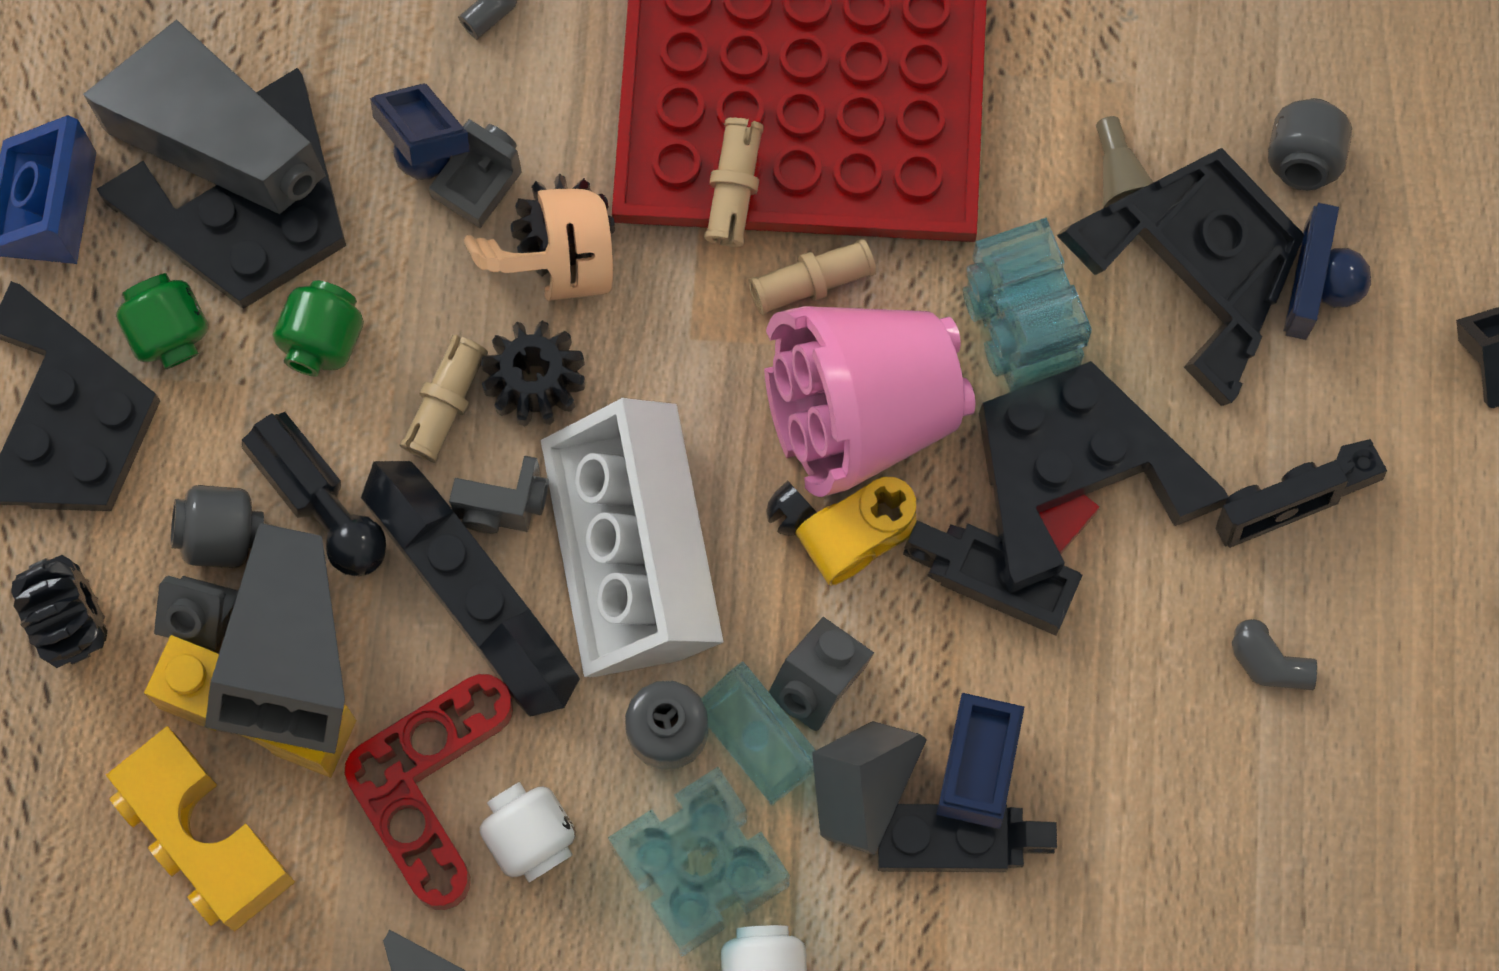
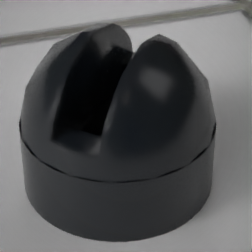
[766,480,817,536]

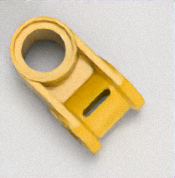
[795,477,916,586]

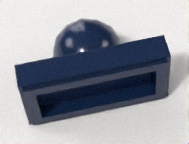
[370,83,470,180]
[1283,202,1371,340]
[936,693,1025,829]

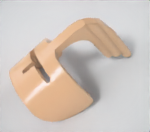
[464,189,613,301]

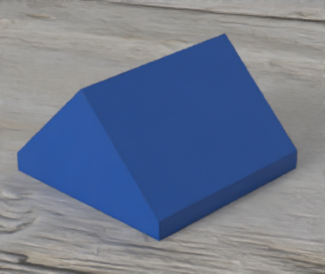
[0,115,97,264]

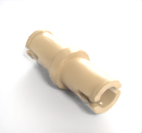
[704,118,764,247]
[748,238,876,315]
[400,335,488,463]

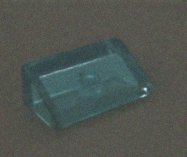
[701,661,816,806]

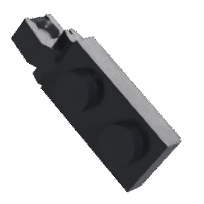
[1216,439,1387,548]
[903,520,1083,636]
[878,804,1057,872]

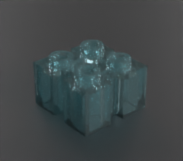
[962,218,1092,392]
[608,767,790,958]

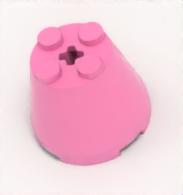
[764,306,975,497]

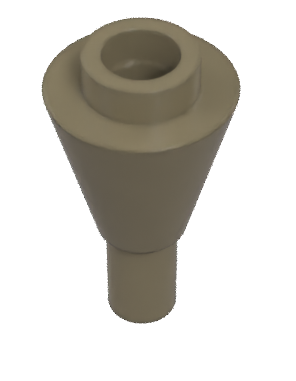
[1096,116,1154,208]

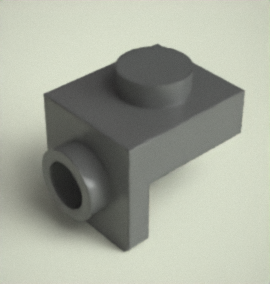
[429,119,522,228]
[449,456,549,534]
[154,576,239,650]
[768,617,874,731]

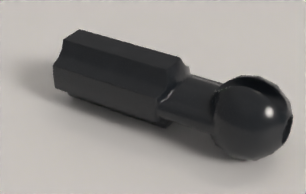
[242,412,386,577]

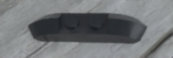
[361,461,580,717]

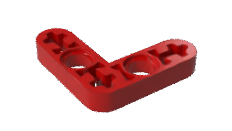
[344,674,513,910]

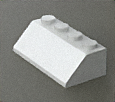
[541,398,724,677]

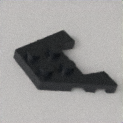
[97,68,347,309]
[1057,148,1305,406]
[0,281,160,511]
[978,361,1229,593]

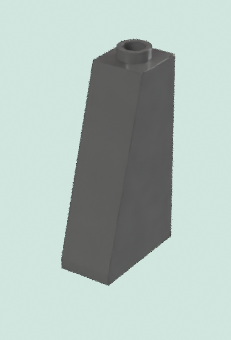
[83,19,326,214]
[205,523,345,754]

